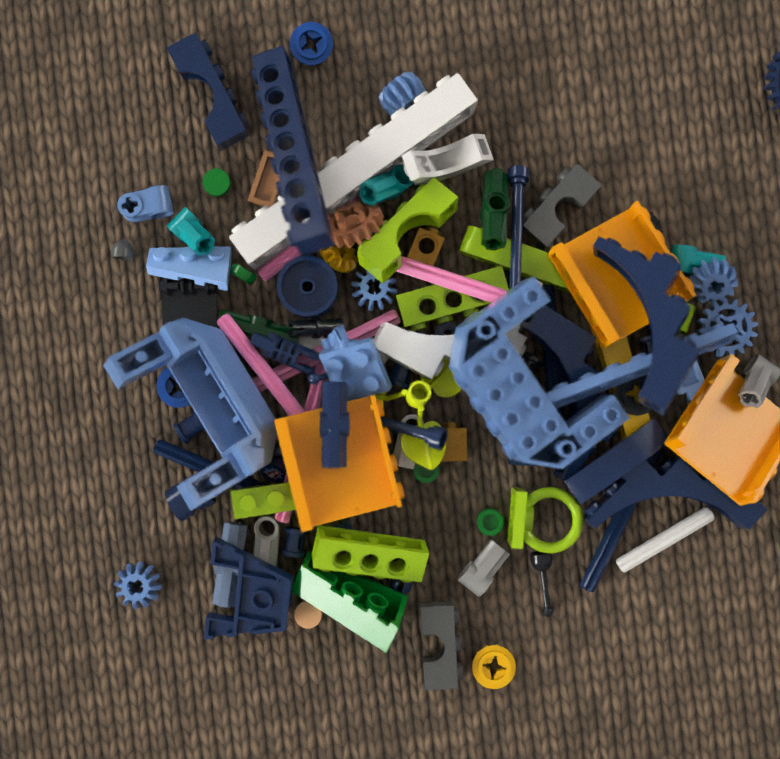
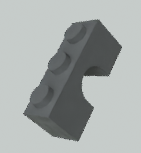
[522,164,602,250]
[420,601,463,691]

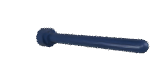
[507,165,529,289]
[380,417,448,450]

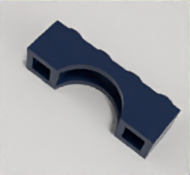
[166,33,250,151]

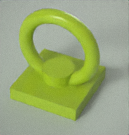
[507,487,583,553]

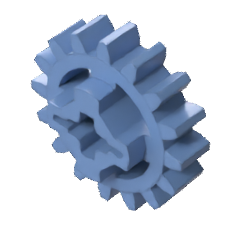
[696,298,758,357]

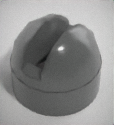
[111,240,134,260]

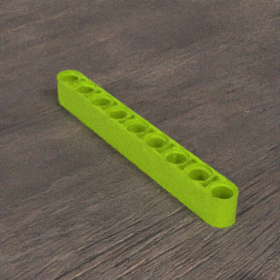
[459,226,696,334]

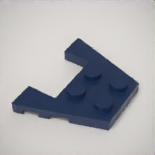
[204,537,294,640]

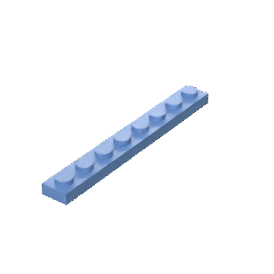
[545,323,738,409]

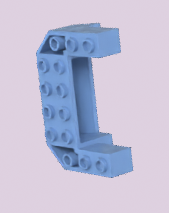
[449,277,629,469]
[104,318,277,511]

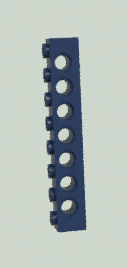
[251,45,335,256]

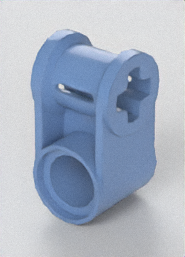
[117,185,174,222]

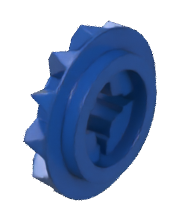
[290,22,333,67]
[157,367,190,408]

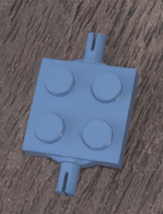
[319,325,392,401]

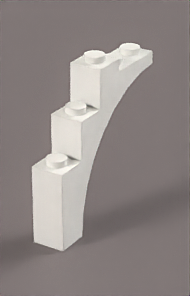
[373,281,543,379]

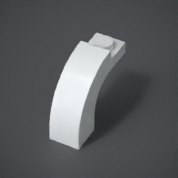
[402,134,494,185]

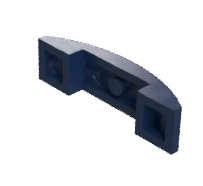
[564,418,668,505]

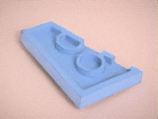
[146,246,232,291]

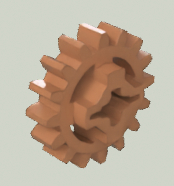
[328,199,384,248]

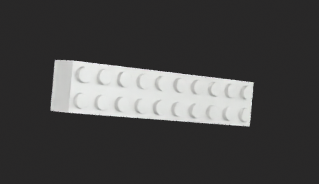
[229,73,478,271]

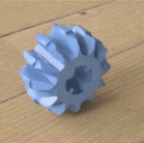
[378,72,425,116]
[689,257,738,306]
[351,269,397,311]
[114,561,162,609]

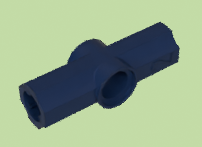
[320,381,350,468]

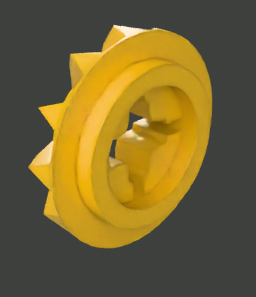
[319,244,358,273]
[472,644,516,689]

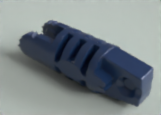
[250,332,320,375]

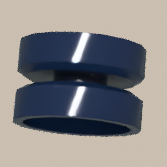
[276,255,339,319]

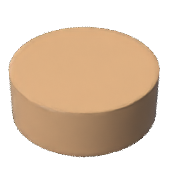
[294,600,322,629]

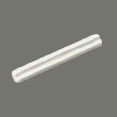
[616,507,715,572]

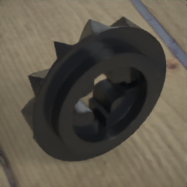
[614,374,652,416]

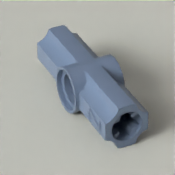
[212,521,248,608]

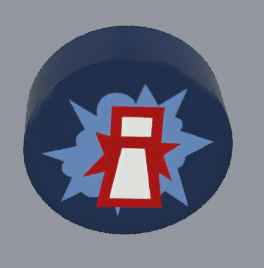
[260,457,287,482]

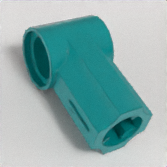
[359,164,414,206]
[166,207,215,256]
[671,244,726,277]

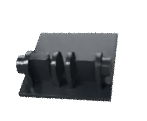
[159,277,217,328]

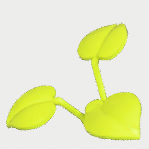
[347,358,461,470]

